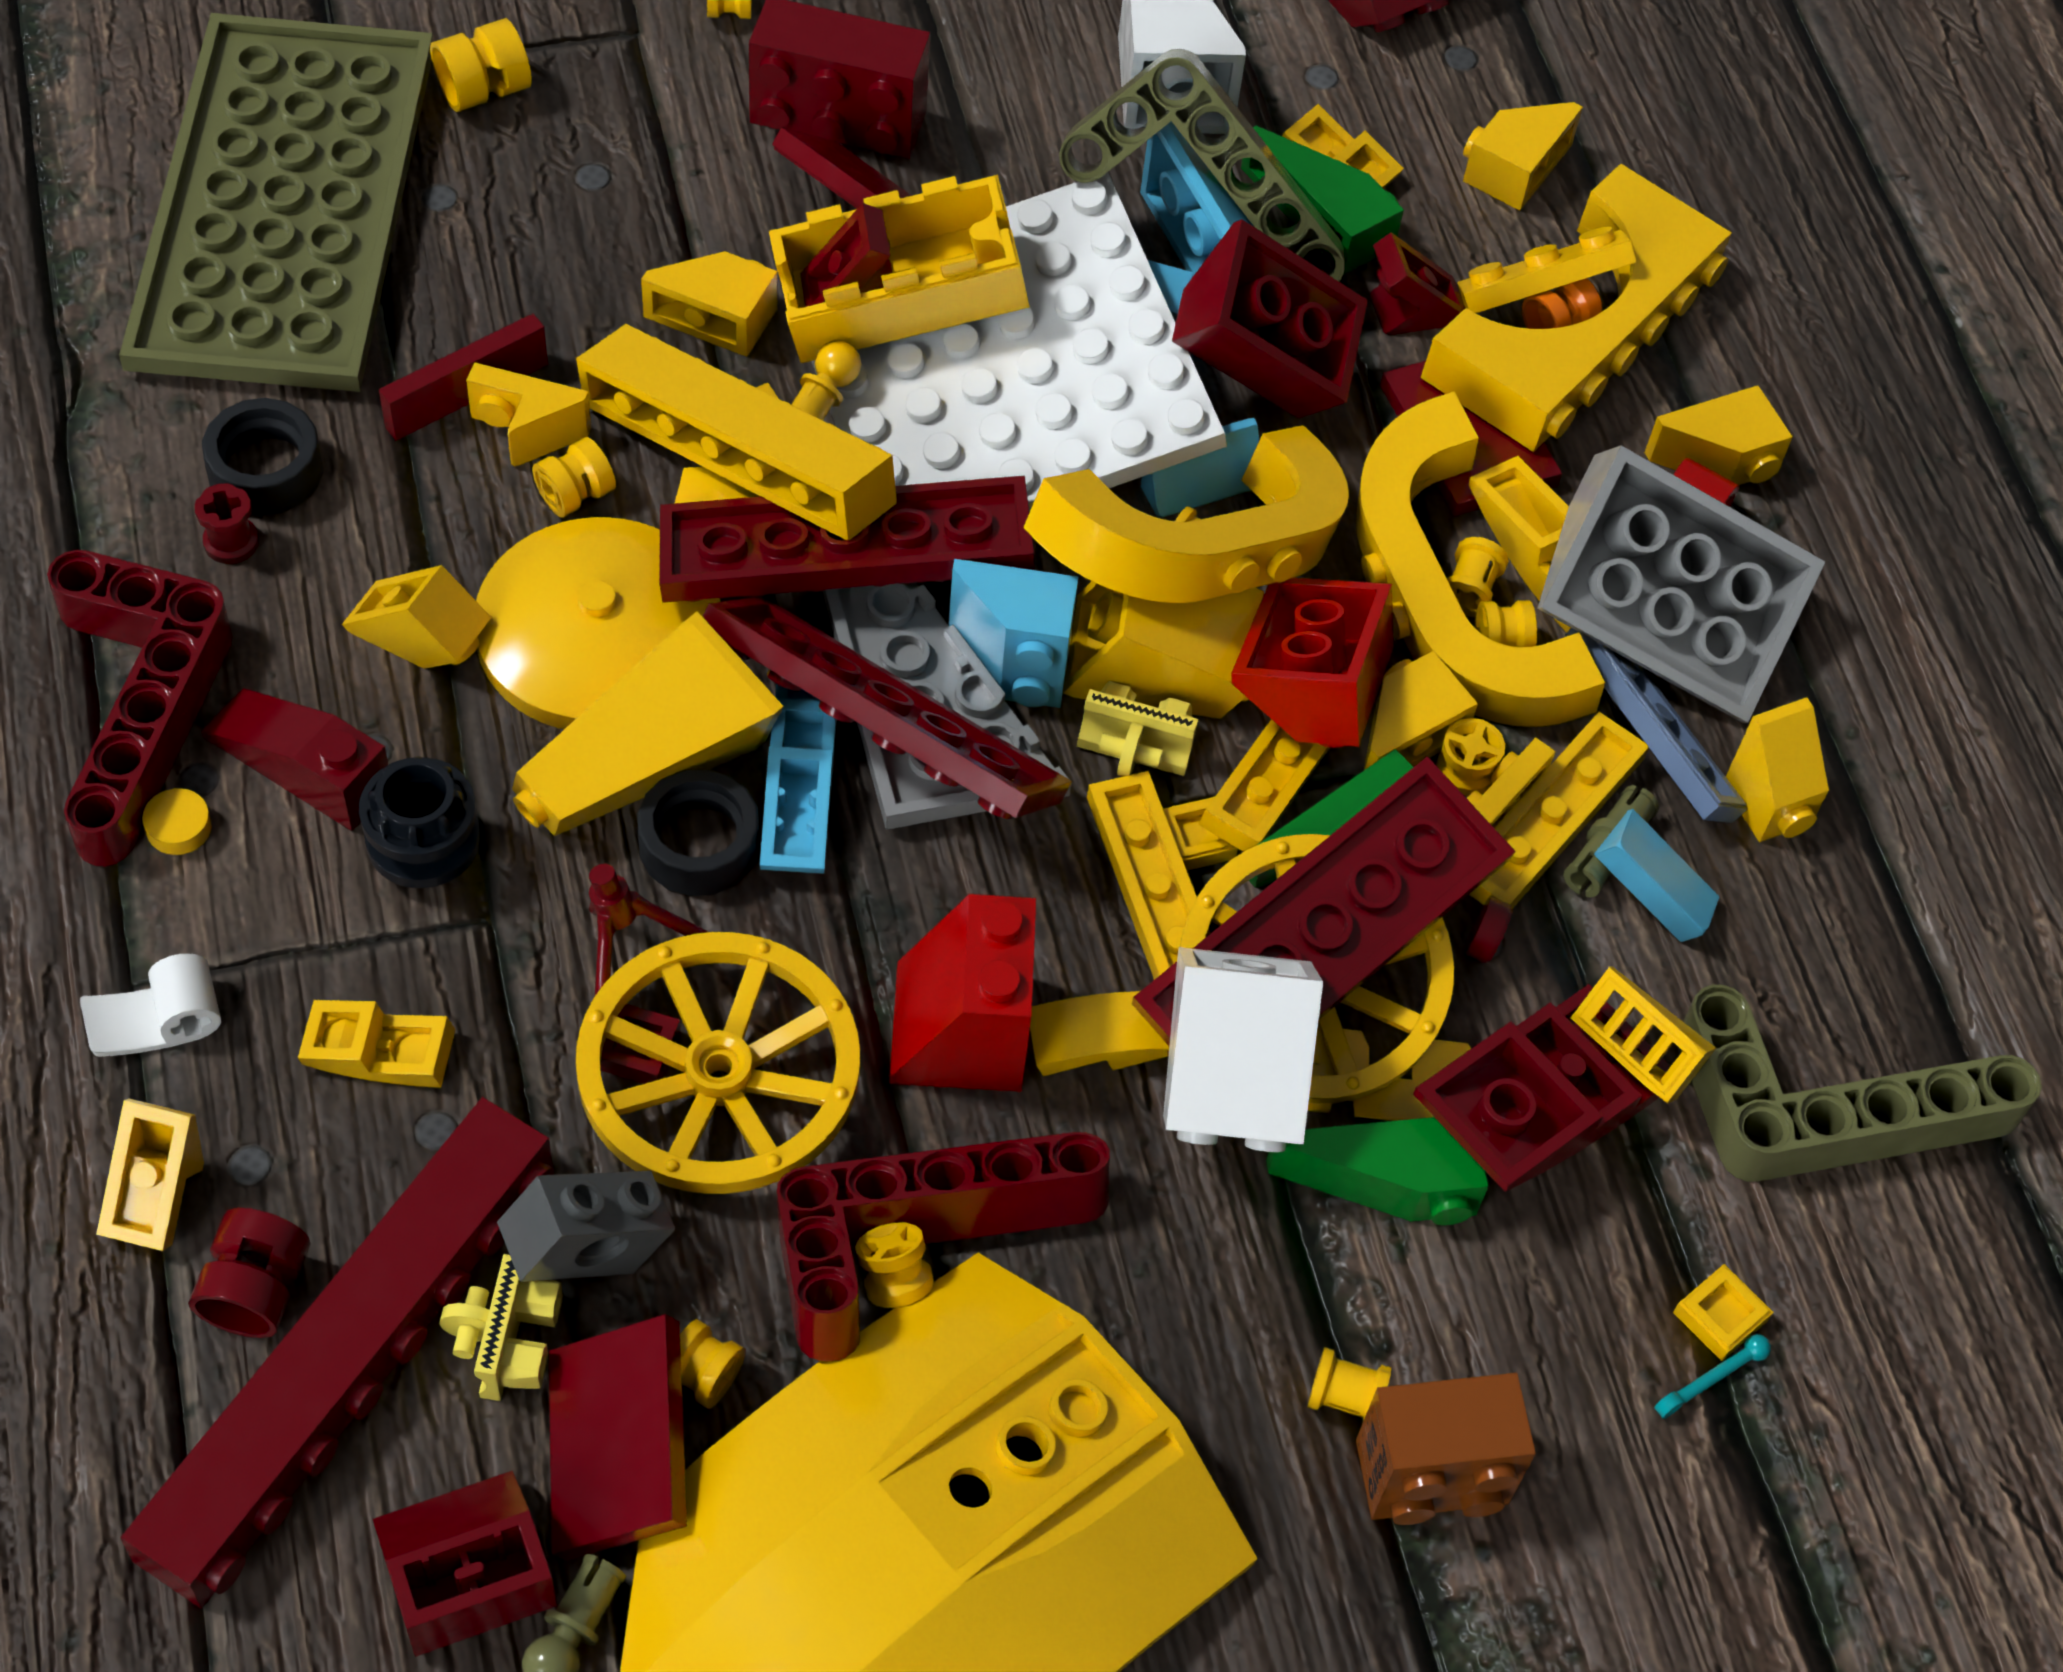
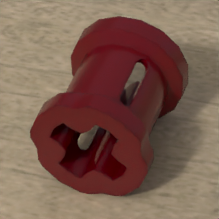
[195,483,259,564]

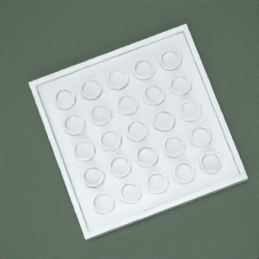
[811,172,1227,513]

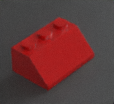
[1231,578,1394,748]

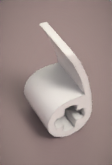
[80,954,221,1057]

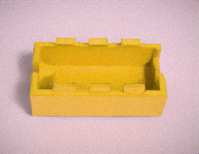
[769,175,1030,363]

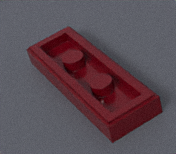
[379,313,548,441]

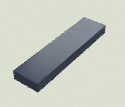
[1565,628,1747,823]

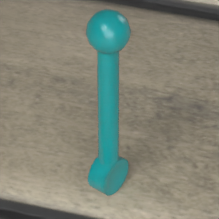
[1654,1334,1771,1419]

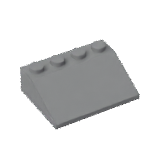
[1537,445,1825,723]

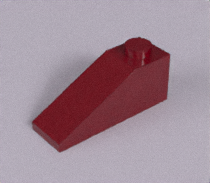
[202,688,388,831]

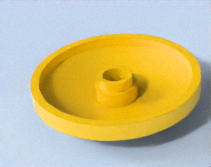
[476,517,721,729]

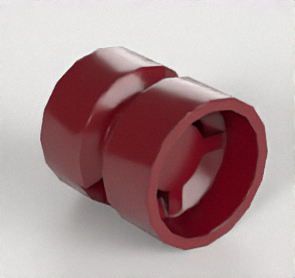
[188,1207,311,1338]

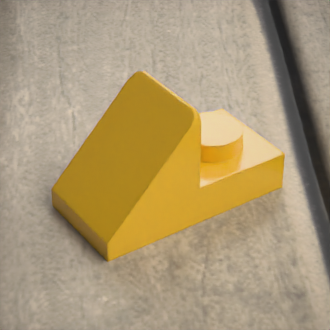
[466,362,591,466]
[96,1098,204,1251]

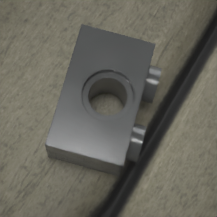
[497,1171,675,1282]

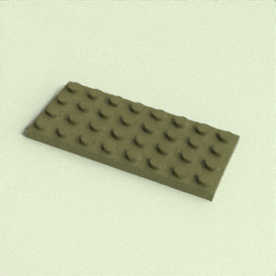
[119,13,434,392]

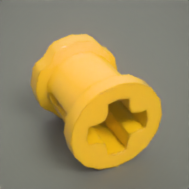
[1447,537,1509,617]
[1307,1347,1392,1421]

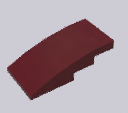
[1413,984,1671,1192]

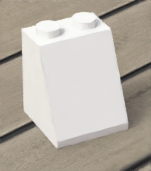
[1118,0,1246,134]
[1163,947,1323,1152]

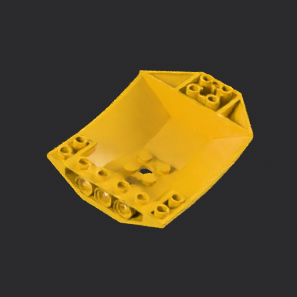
[620,1252,1258,1672]

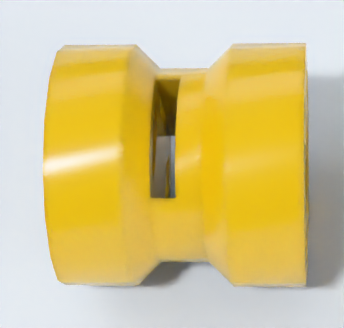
[532,437,616,518]

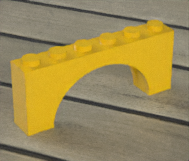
[1421,164,1732,452]

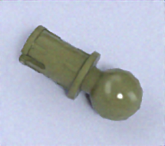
[522,1554,627,1672]

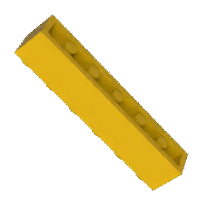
[576,324,897,541]

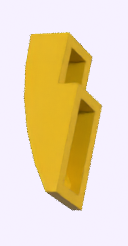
[1469,456,1571,633]

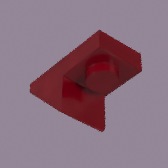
[800,203,892,307]
[1370,233,1465,335]

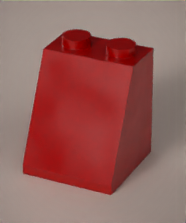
[889,894,1036,1092]

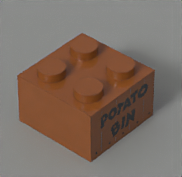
[1356,1372,1536,1525]

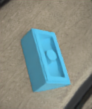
[1141,418,1259,517]
[1594,809,1720,942]

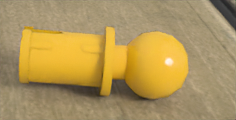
[791,341,862,420]

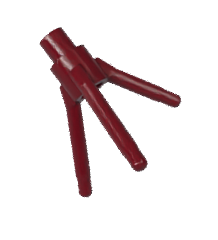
[589,863,709,995]

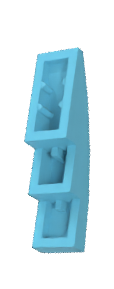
[760,684,837,874]

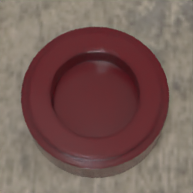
[1464,896,1513,963]

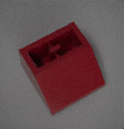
[372,1470,557,1657]

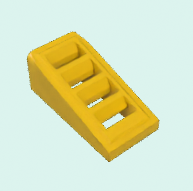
[1571,966,1716,1104]

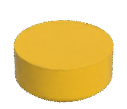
[142,788,212,855]

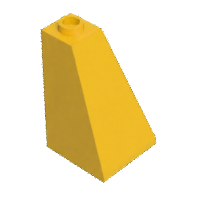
[512,611,784,836]

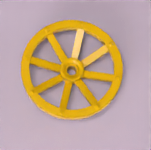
[1180,834,1454,1103]
[576,932,860,1194]

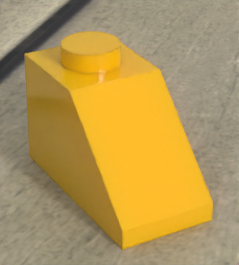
[1463,102,1583,211]
[641,251,777,357]
[1644,385,1793,485]
[341,565,492,669]
[1364,650,1478,770]
[1726,697,1829,843]

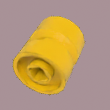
[430,18,532,112]

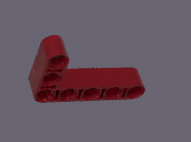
[47,550,233,867]
[777,1132,1110,1362]

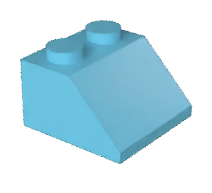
[949,559,1079,708]

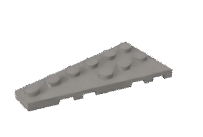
[822,582,1071,830]

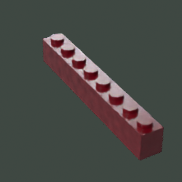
[120,1096,554,1609]

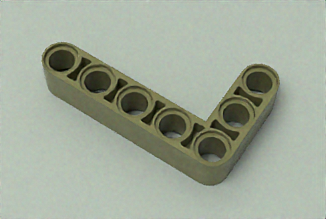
[1059,49,1345,281]
[1680,985,2042,1182]

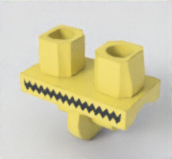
[1076,681,1198,777]
[439,1254,563,1401]

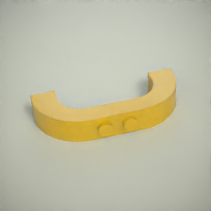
[1356,391,1605,727]
[1023,425,1349,603]

